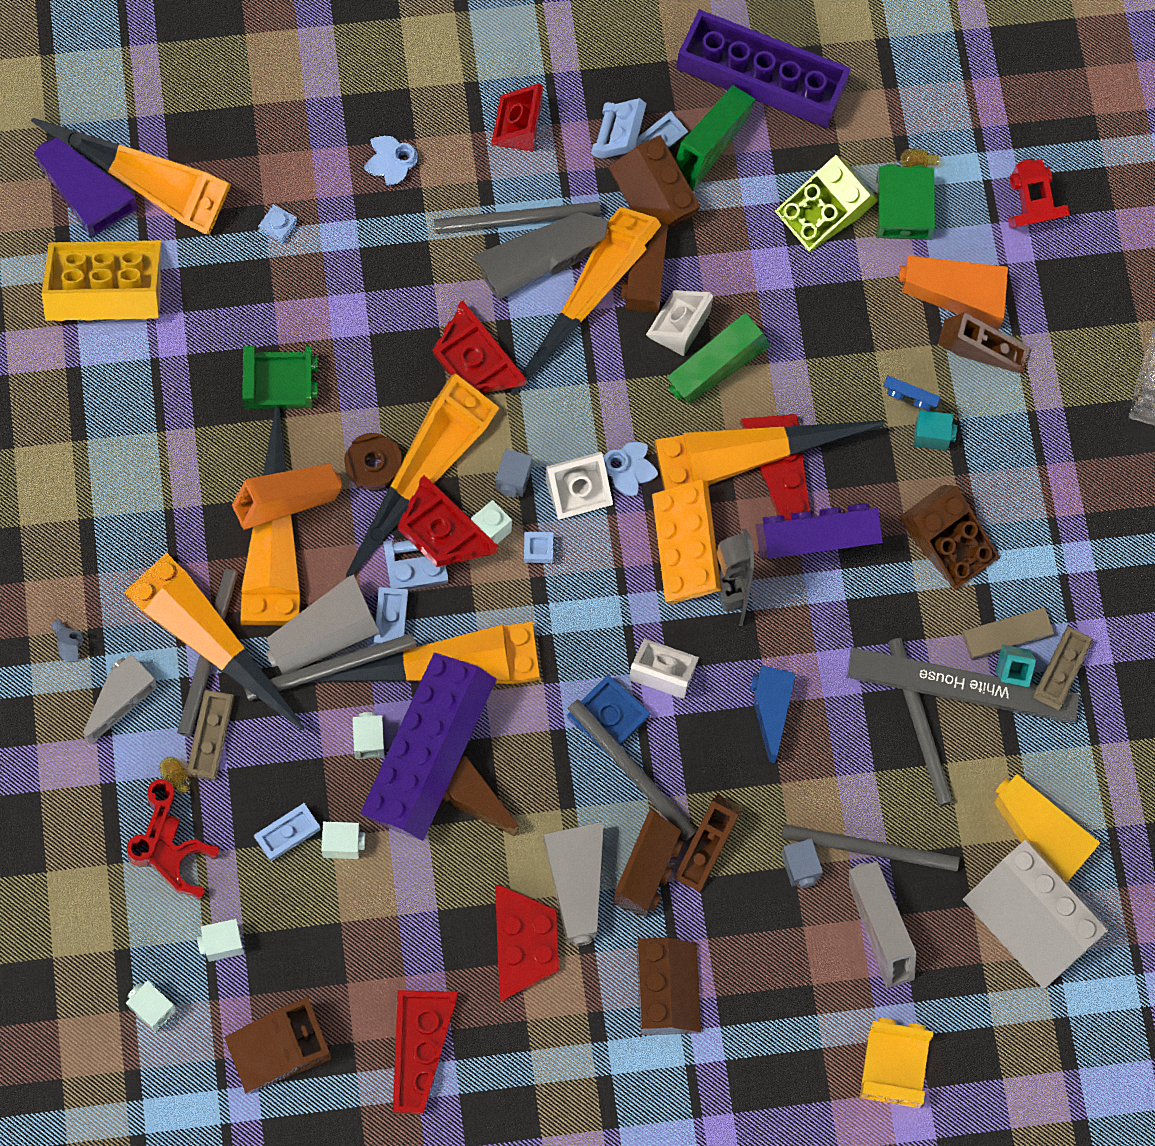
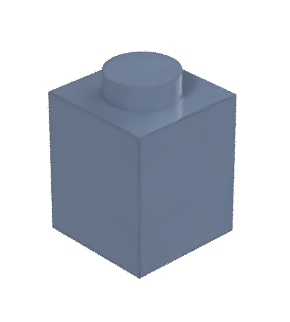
[495,449,533,497]
[781,839,823,888]

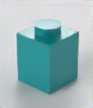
[913,410,957,451]
[995,644,1036,687]

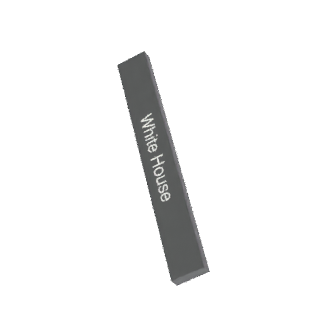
[846,647,1079,724]

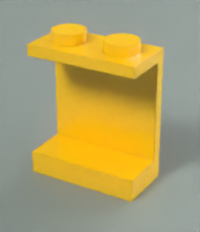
[859,1018,933,1108]

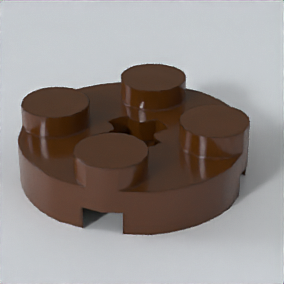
[344,433,402,490]

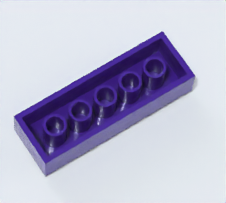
[676,9,851,128]
[360,652,497,841]

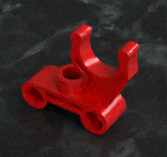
[127,779,219,900]

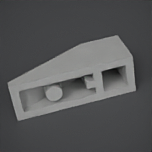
[83,654,157,745]

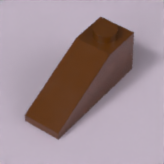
[621,225,668,313]
[938,312,1030,373]
[443,756,519,836]
[674,794,744,892]

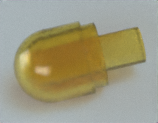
[900,148,939,167]
[159,756,189,794]

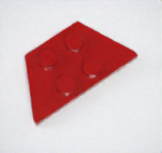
[432,300,527,393]
[398,475,498,567]
[495,885,559,1002]

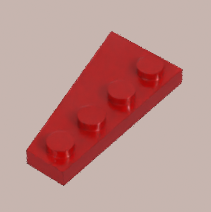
[740,414,810,520]
[393,990,458,1115]

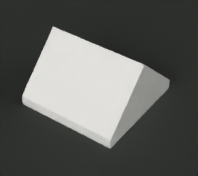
[646,290,713,356]
[546,452,613,520]
[629,638,699,699]

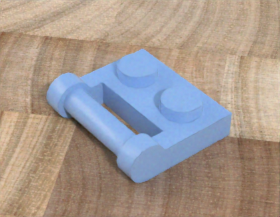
[591,98,647,159]
[383,540,449,590]

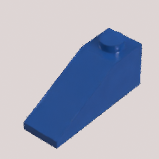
[750,665,796,763]

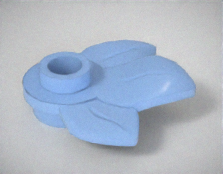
[364,136,418,185]
[603,442,658,496]

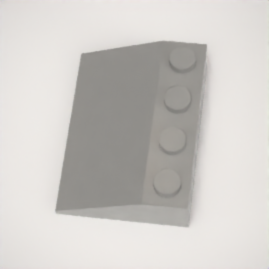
[963,839,1111,989]

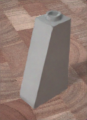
[266,574,379,674]
[543,822,603,946]
[849,861,916,989]

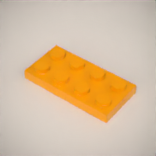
[652,479,722,605]

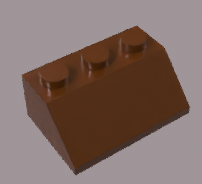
[608,135,701,238]
[613,810,684,918]
[636,938,701,1035]

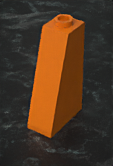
[898,255,1008,329]
[232,464,342,530]

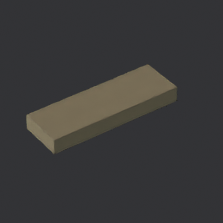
[962,607,1054,660]
[1033,626,1093,711]
[186,690,234,781]

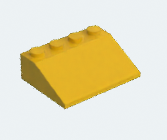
[42,240,161,321]

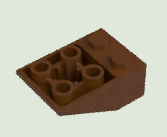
[899,485,1000,590]
[224,997,332,1094]

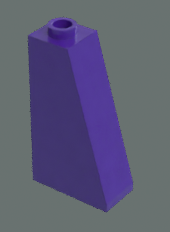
[33,137,138,238]

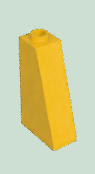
[994,774,1100,882]

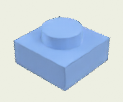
[258,204,297,244]
[524,532,553,563]

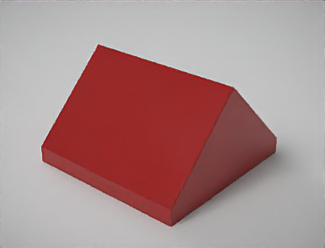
[491,83,543,152]

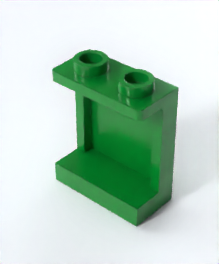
[876,164,935,240]
[242,346,318,409]

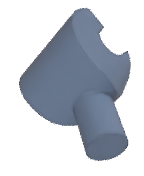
[51,620,83,661]

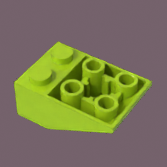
[775,155,878,252]

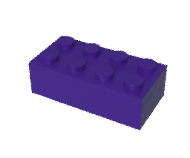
[756,503,883,559]

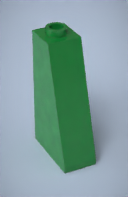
[675,85,755,192]
[667,312,771,404]

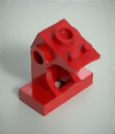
[1008,159,1070,228]

